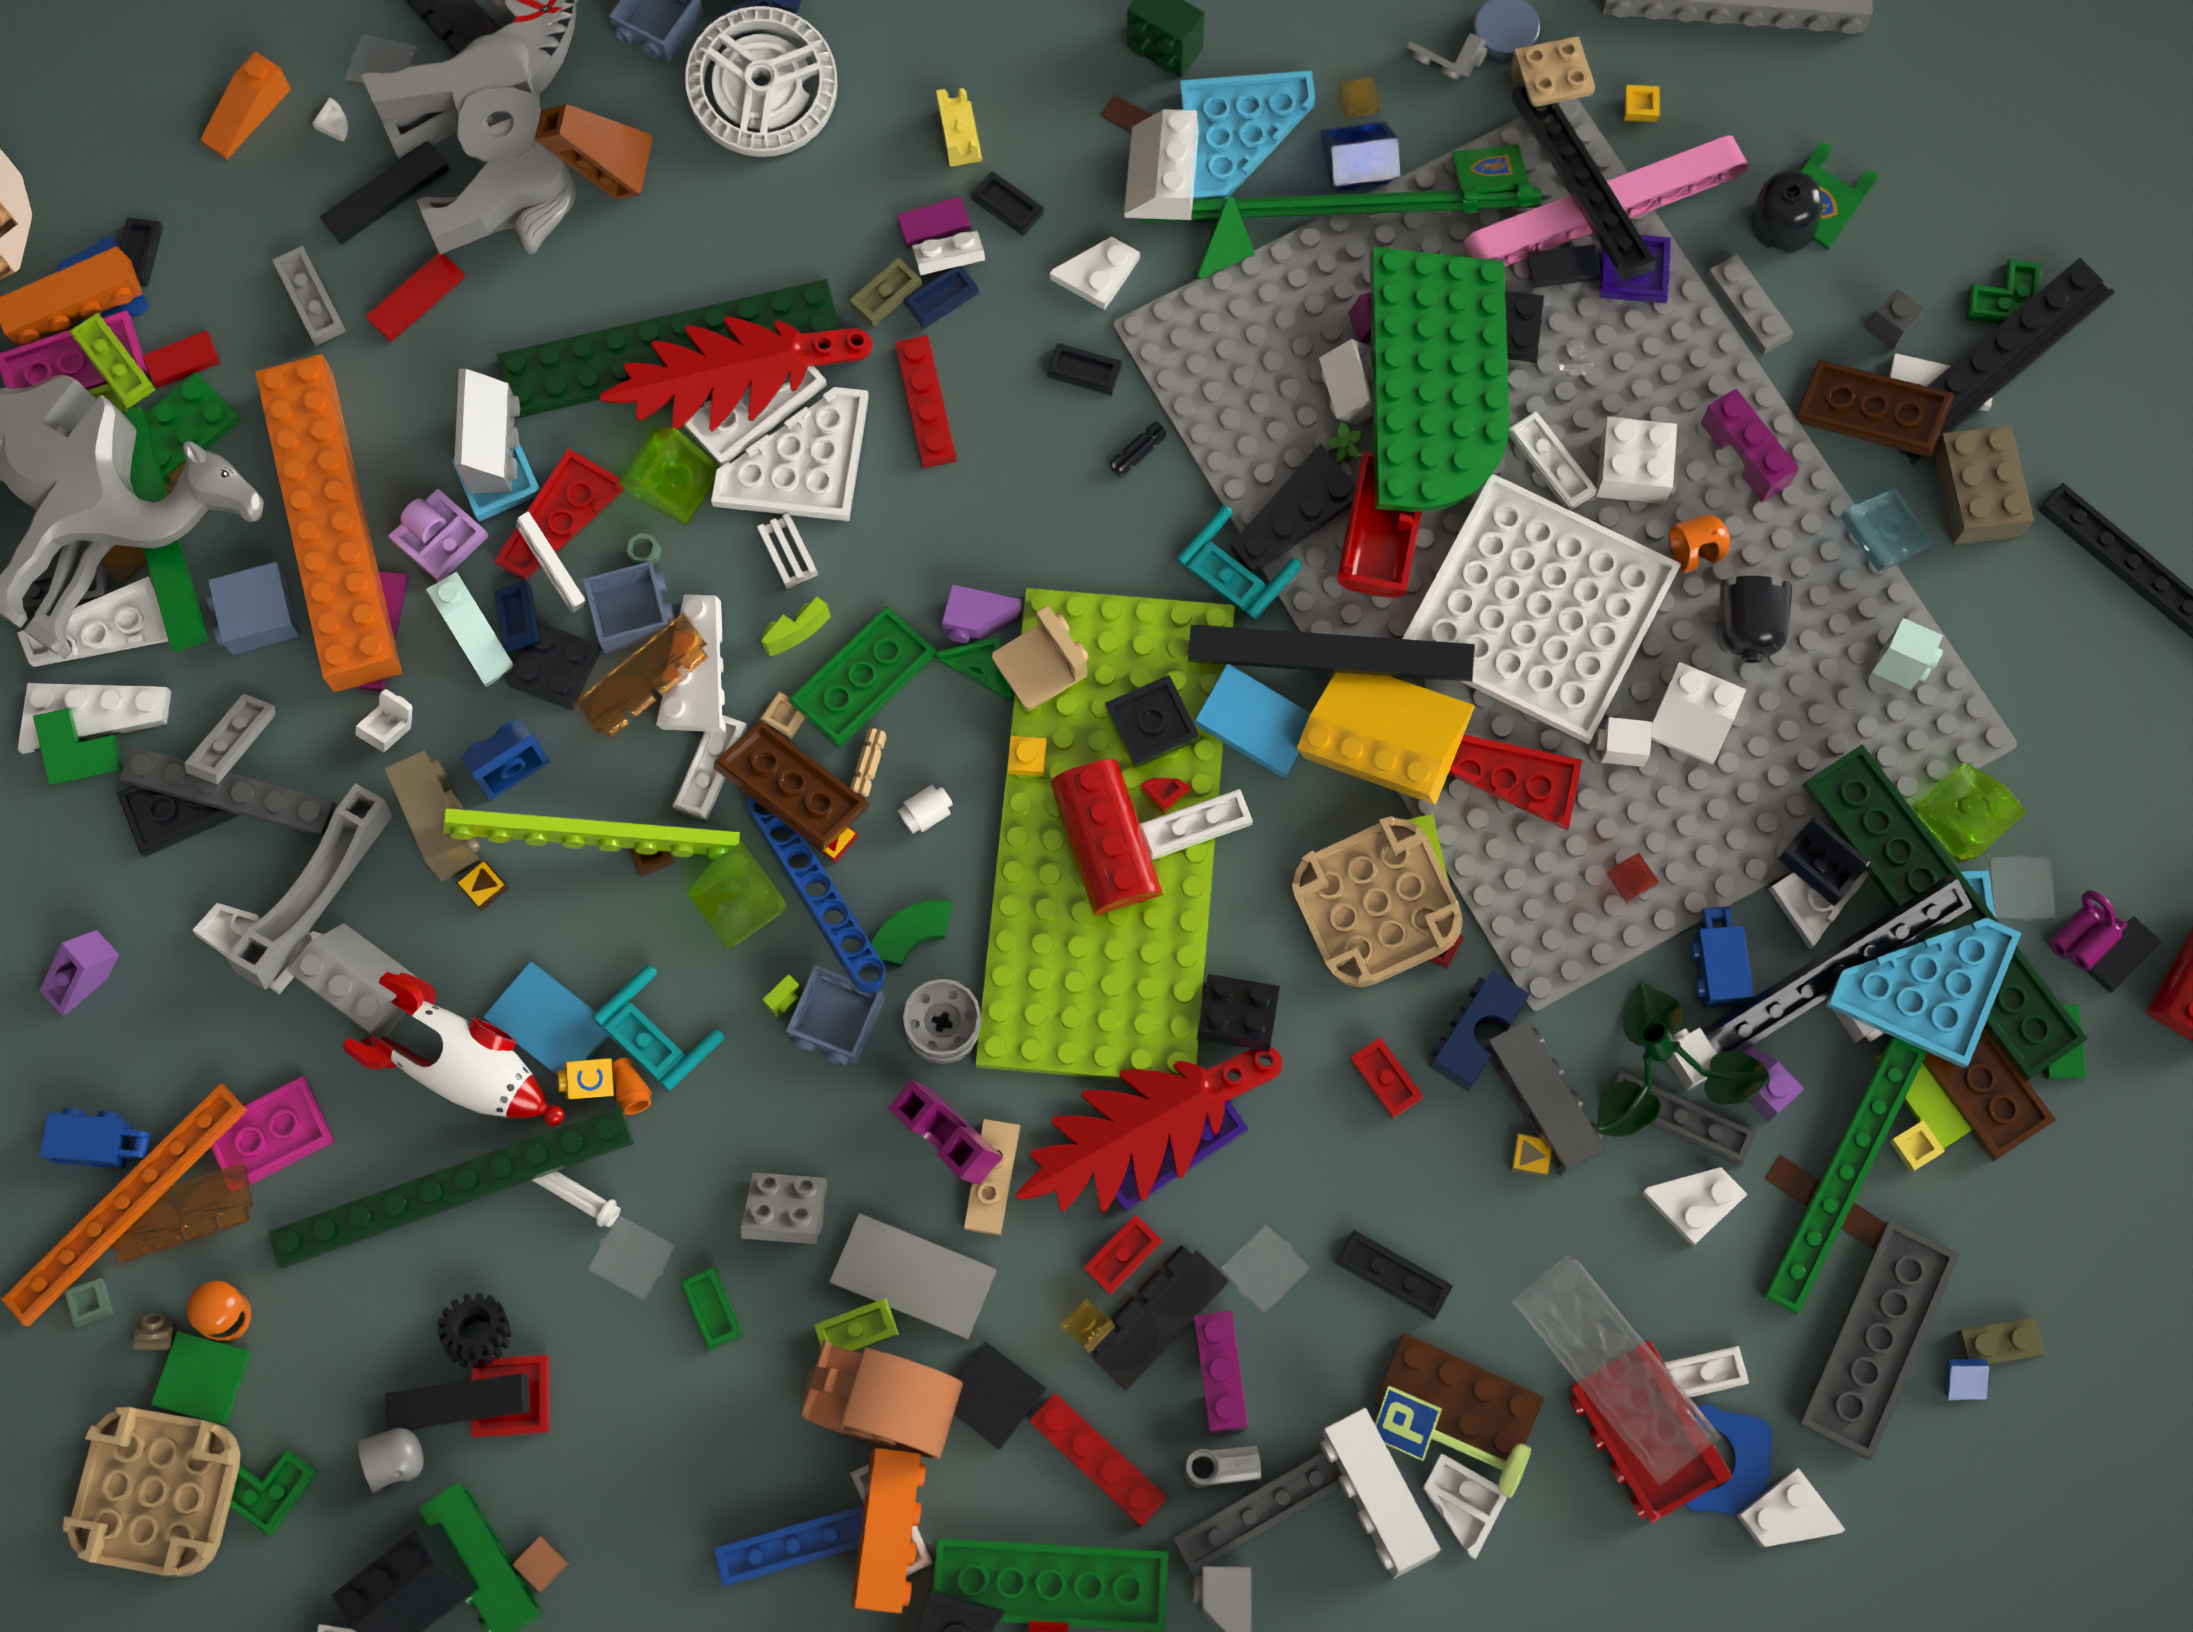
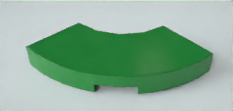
[871,900,953,967]

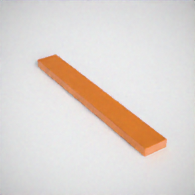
[0,1083,248,1327]

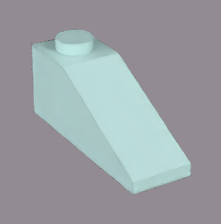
[426,572,514,687]

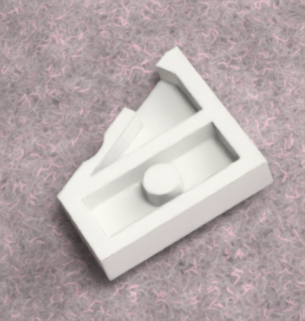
[1050,237,1140,310]
[1641,1167,1748,1246]
[1736,1468,1845,1547]

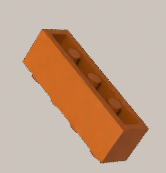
[0,246,143,347]
[850,1448,926,1614]

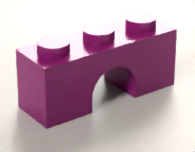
[1701,388,1799,503]
[888,1080,1003,1185]
[1193,1310,1248,1435]

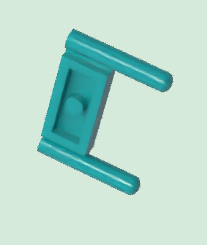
[1175,505,1302,621]
[591,964,724,1092]

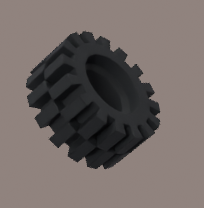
[437,1293,511,1368]

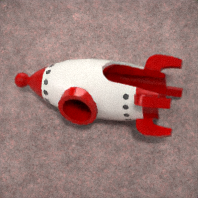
[343,972,565,1127]

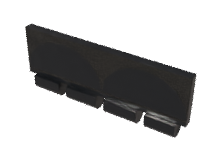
[405,0,502,55]
[1088,1245,1229,1391]

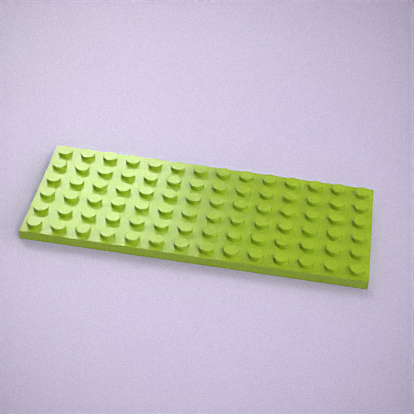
[976,588,1235,1080]

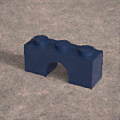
[1430,970,1530,1092]

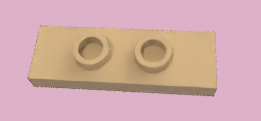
[964,1119,1021,1236]

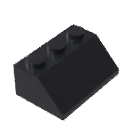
[332,1522,479,1632]

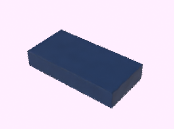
[904,266,979,329]
[494,580,540,653]

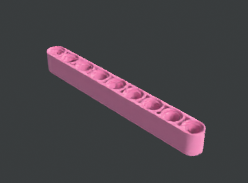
[1463,136,1748,267]

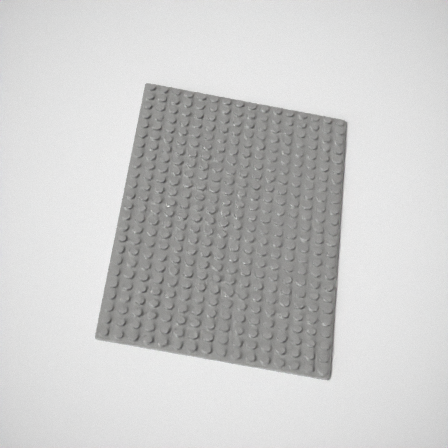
[1114,98,2017,1012]

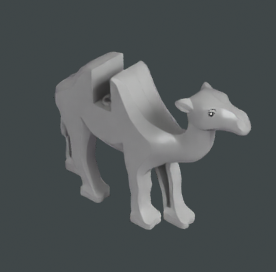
[0,375,264,659]

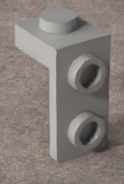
[1406,33,1487,80]

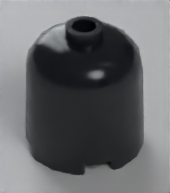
[1752,170,1823,253]
[1719,575,1792,663]

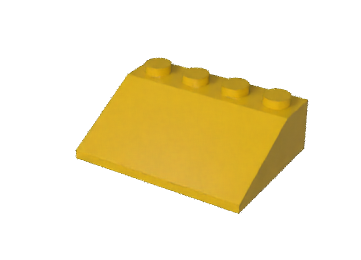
[1296,672,1475,805]

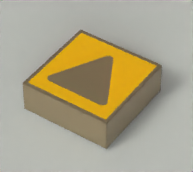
[1511,1133,1553,1178]

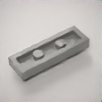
[272,246,346,346]
[1707,254,1794,354]
[184,694,276,785]

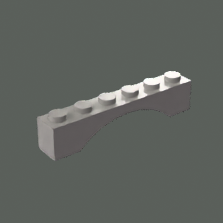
[226,783,392,990]

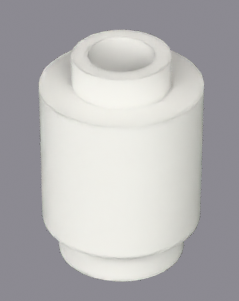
[897,784,953,834]

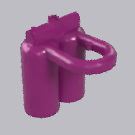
[2048,890,2127,971]

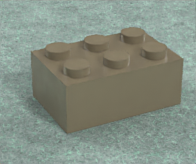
[1932,425,2034,545]
[384,750,482,882]

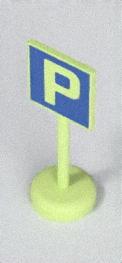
[1375,1386,1531,1498]

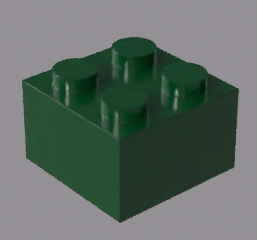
[1127,0,1205,77]

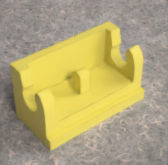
[936,88,982,167]

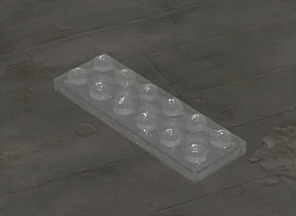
[1512,1253,1721,1486]

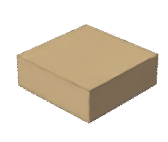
[760,691,805,740]

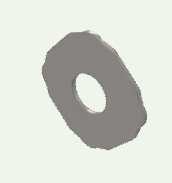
[458,87,540,162]

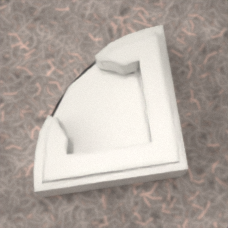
[312,97,348,142]

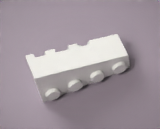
[1320,1408,1441,1579]

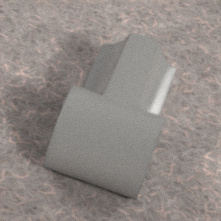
[1183,1446,1261,1489]

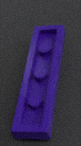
[1115,1101,1248,1212]

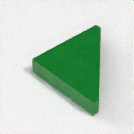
[1195,196,1255,279]
[936,637,1014,701]

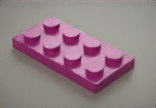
[0,311,149,390]

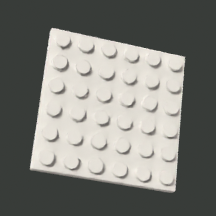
[1402,474,1681,744]

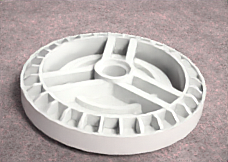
[685,6,837,157]

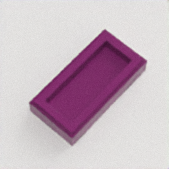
[897,196,971,249]

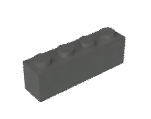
[1484,1020,1605,1176]

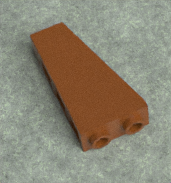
[534,104,653,200]

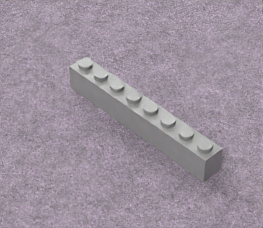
[1603,0,1873,34]

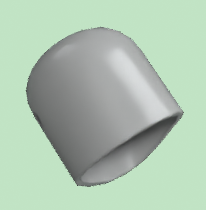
[358,1428,424,1495]

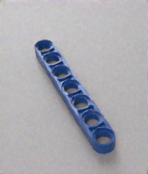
[748,797,885,993]

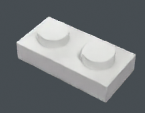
[912,231,985,275]

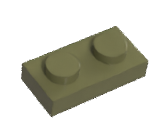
[849,257,922,328]
[1957,1317,2045,1365]

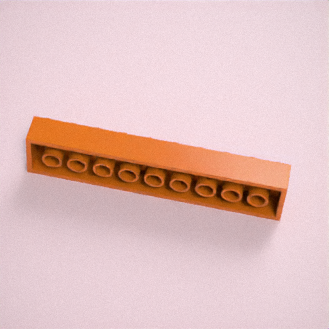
[255,354,403,693]

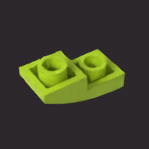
[761,596,831,657]

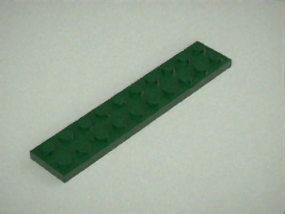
[497,279,840,419]
[1802,744,2088,1082]

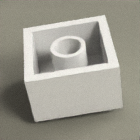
[1596,417,1677,504]

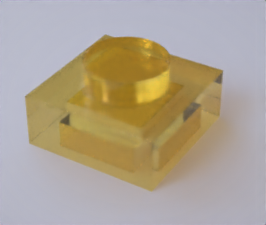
[1340,77,1381,118]
[1060,1299,1115,1353]

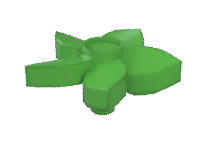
[1326,422,1364,464]

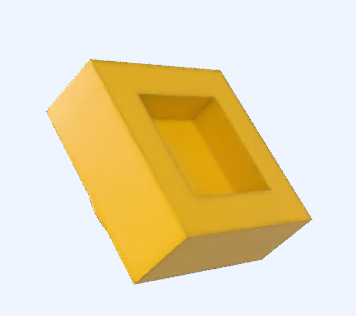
[1624,85,1660,122]
[1008,736,1047,776]

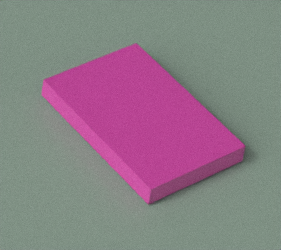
[211,1076,336,1193]

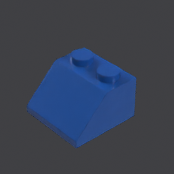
[460,718,550,801]

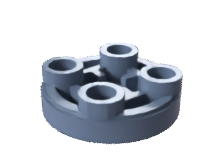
[1472,0,1540,64]

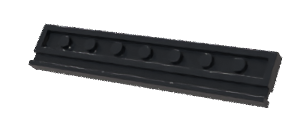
[1896,258,2115,465]

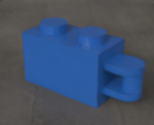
[1689,906,1754,1009]
[39,1108,151,1169]

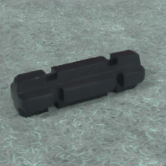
[1109,422,1167,477]

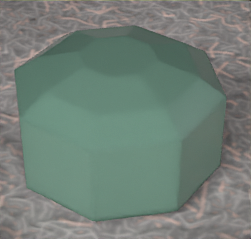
[625,533,662,566]

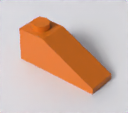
[200,51,291,160]

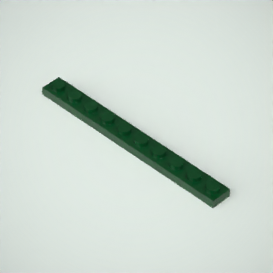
[268,1107,634,1268]

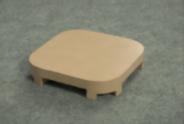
[1292,816,1463,988]
[63,1407,240,1577]

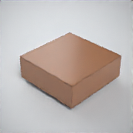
[512,1536,569,1592]

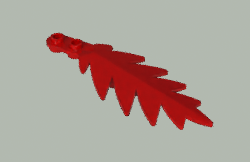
[600,316,872,432]
[1015,1047,1283,1213]

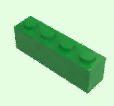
[418,1482,545,1632]

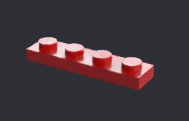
[895,335,957,468]
[1029,1393,1168,1527]

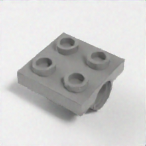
[741,1172,827,1244]

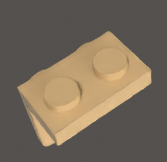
[1510,36,1595,106]
[992,606,1089,710]

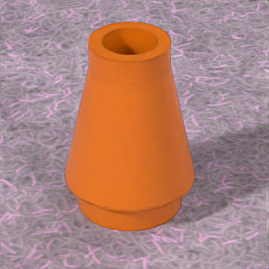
[612,1058,652,1115]

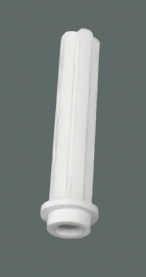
[532,1171,621,1227]

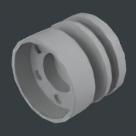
[903,978,981,1065]

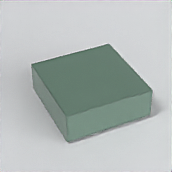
[64,1278,114,1327]

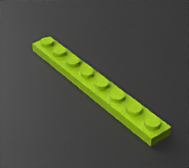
[443,808,740,860]

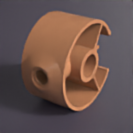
[799,1340,963,1460]

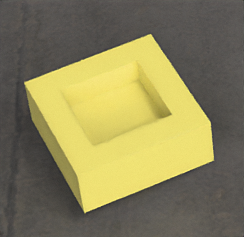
[1889,1120,1945,1173]

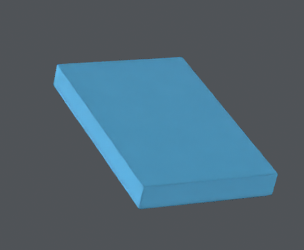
[1193,664,1311,779]
[483,961,609,1076]

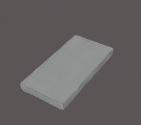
[829,1213,997,1340]

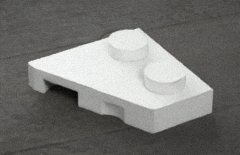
[1422,1453,1507,1559]

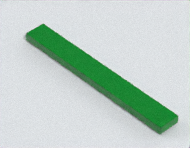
[122,406,208,653]
[1762,1036,1927,1315]

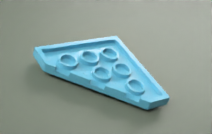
[1180,70,1315,200]
[1826,918,2021,1068]

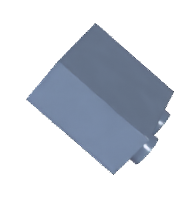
[609,0,704,63]
[206,561,300,655]
[583,561,676,655]
[786,965,885,1067]

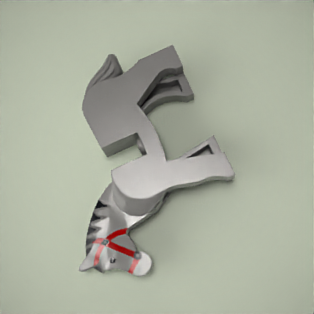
[361,0,579,254]

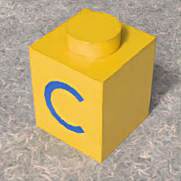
[557,1058,614,1099]

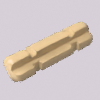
[850,728,886,797]

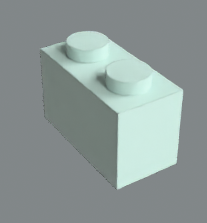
[1871,618,1943,690]

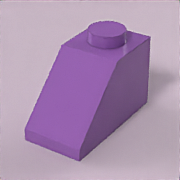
[942,584,1022,644]
[39,930,119,1016]
[1742,1046,1804,1122]

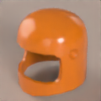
[1668,514,1730,575]
[186,1280,251,1344]

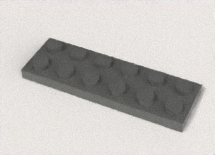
[1798,1220,1960,1460]

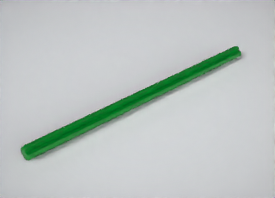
[1140,187,1542,222]

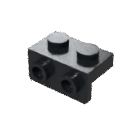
[1778,817,1871,906]

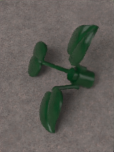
[1596,982,1770,1137]

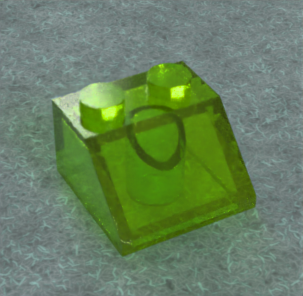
[618,427,720,525]
[1913,762,2027,863]
[687,842,788,950]

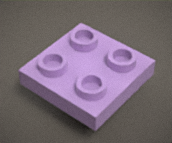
[389,489,489,582]

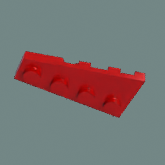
[495,448,628,581]
[1448,734,1582,830]

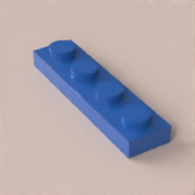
[714,1505,864,1587]

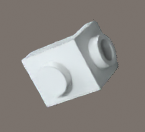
[355,689,413,753]

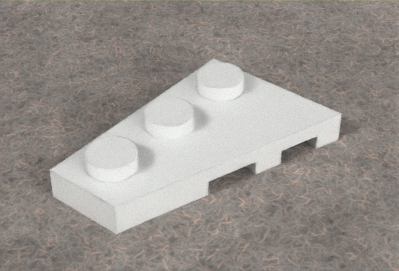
[1768,871,1869,949]
[193,903,323,994]

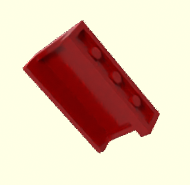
[1568,1340,1733,1524]

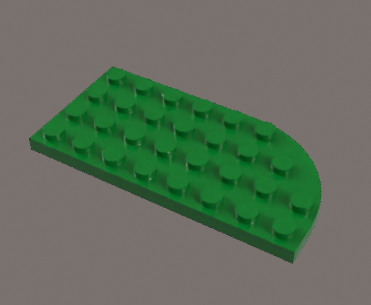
[1369,247,1510,512]

